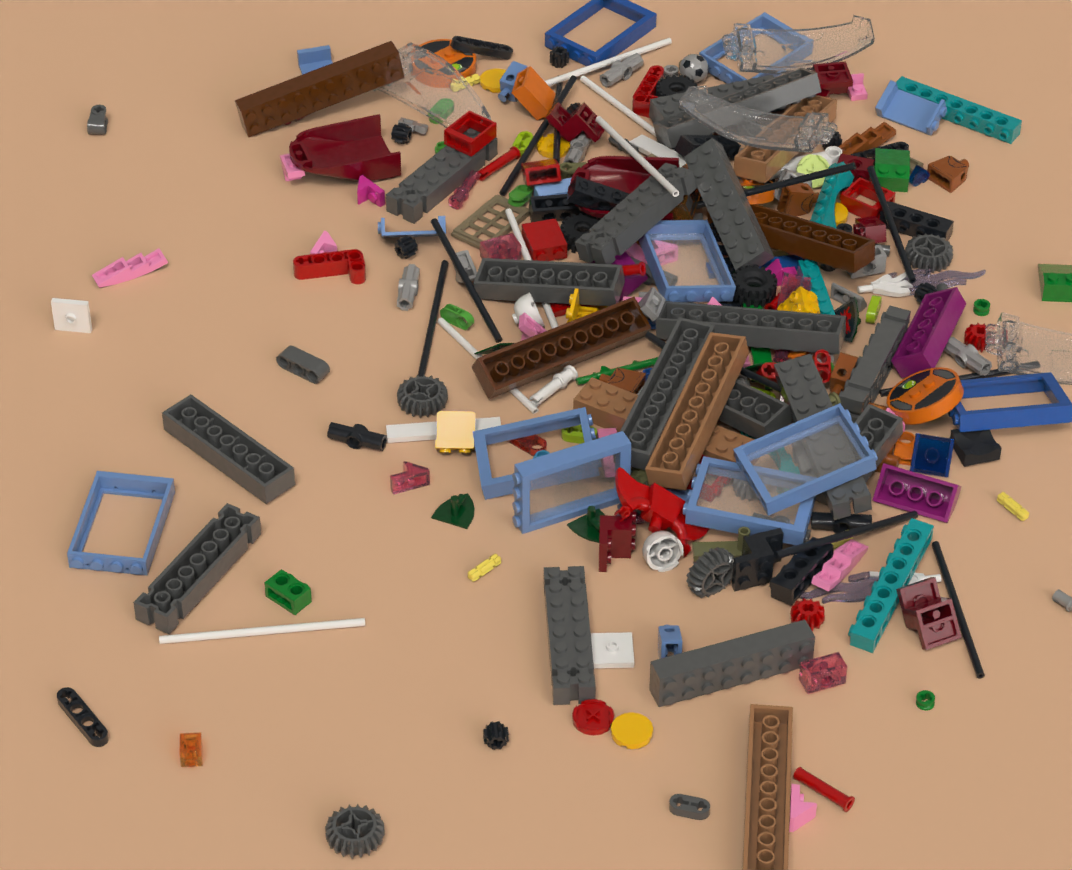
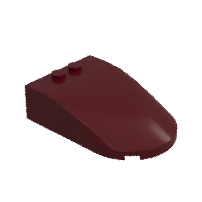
[289,114,401,181]
[570,156,680,220]

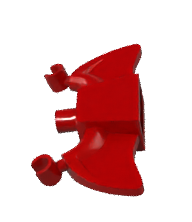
[614,467,710,557]

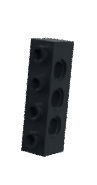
[675,135,741,160]
[567,176,630,211]
[529,194,591,222]
[879,201,954,241]
[769,537,833,605]

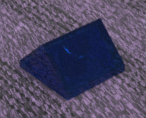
[910,433,955,477]

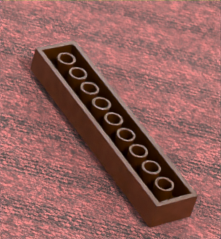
[235,41,405,137]
[707,204,875,273]
[472,297,651,399]

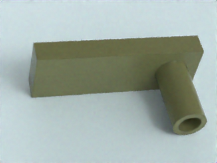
[692,527,750,562]

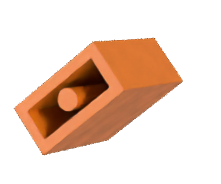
[511,66,556,121]

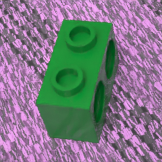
[264,569,312,615]

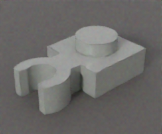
[397,117,428,134]

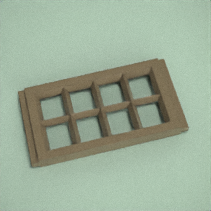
[451,195,529,252]

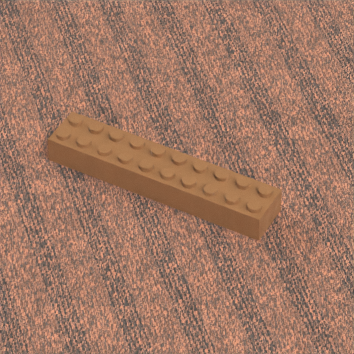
[734,95,837,183]
[645,332,749,490]
[573,377,760,466]
[742,704,793,870]

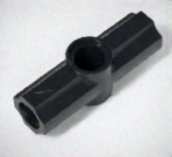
[327,422,387,451]
[811,512,872,533]

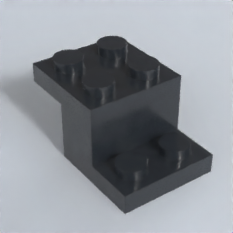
[732,528,784,592]

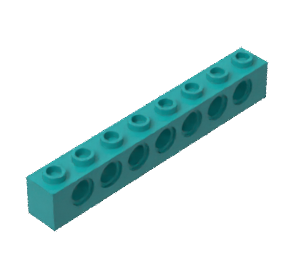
[896,76,1022,144]
[848,518,934,653]

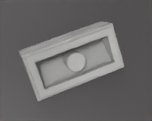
[830,283,867,312]

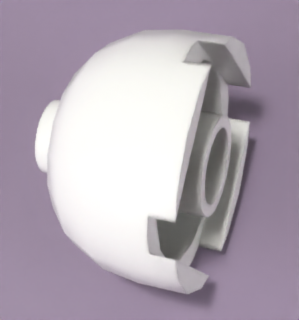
[512,293,545,327]
[642,531,684,572]

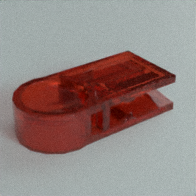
[509,434,547,457]

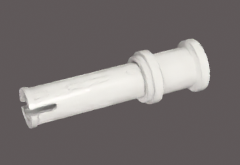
[530,365,578,407]

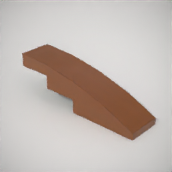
[839,122,896,155]

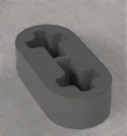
[669,794,710,820]

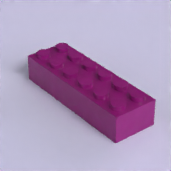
[891,287,966,378]

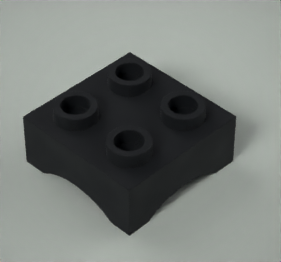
[950,429,1002,466]

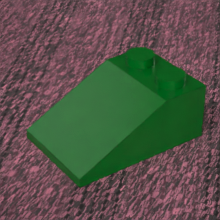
[874,148,910,192]
[1038,264,1072,302]

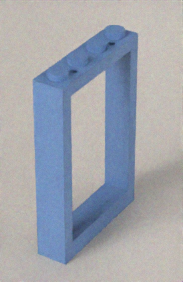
[699,12,814,84]
[473,407,602,500]
[67,471,175,576]

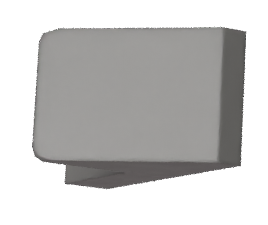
[452,250,477,283]
[638,287,666,321]

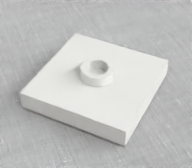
[51,298,92,333]
[591,632,634,669]

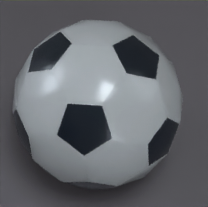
[679,54,709,83]

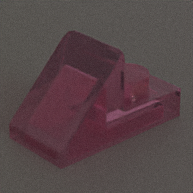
[390,461,430,495]

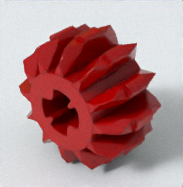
[964,322,996,353]
[790,598,825,631]

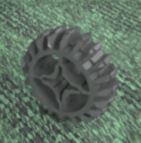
[905,233,953,273]
[397,374,448,418]
[686,547,734,598]
[325,804,385,858]

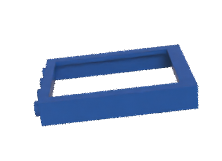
[545,0,657,71]
[948,372,1072,432]

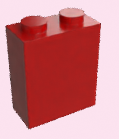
[521,159,562,186]
[522,218,567,261]

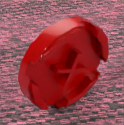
[572,699,614,736]

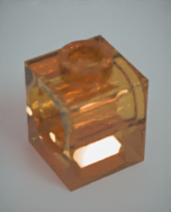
[179,732,203,767]

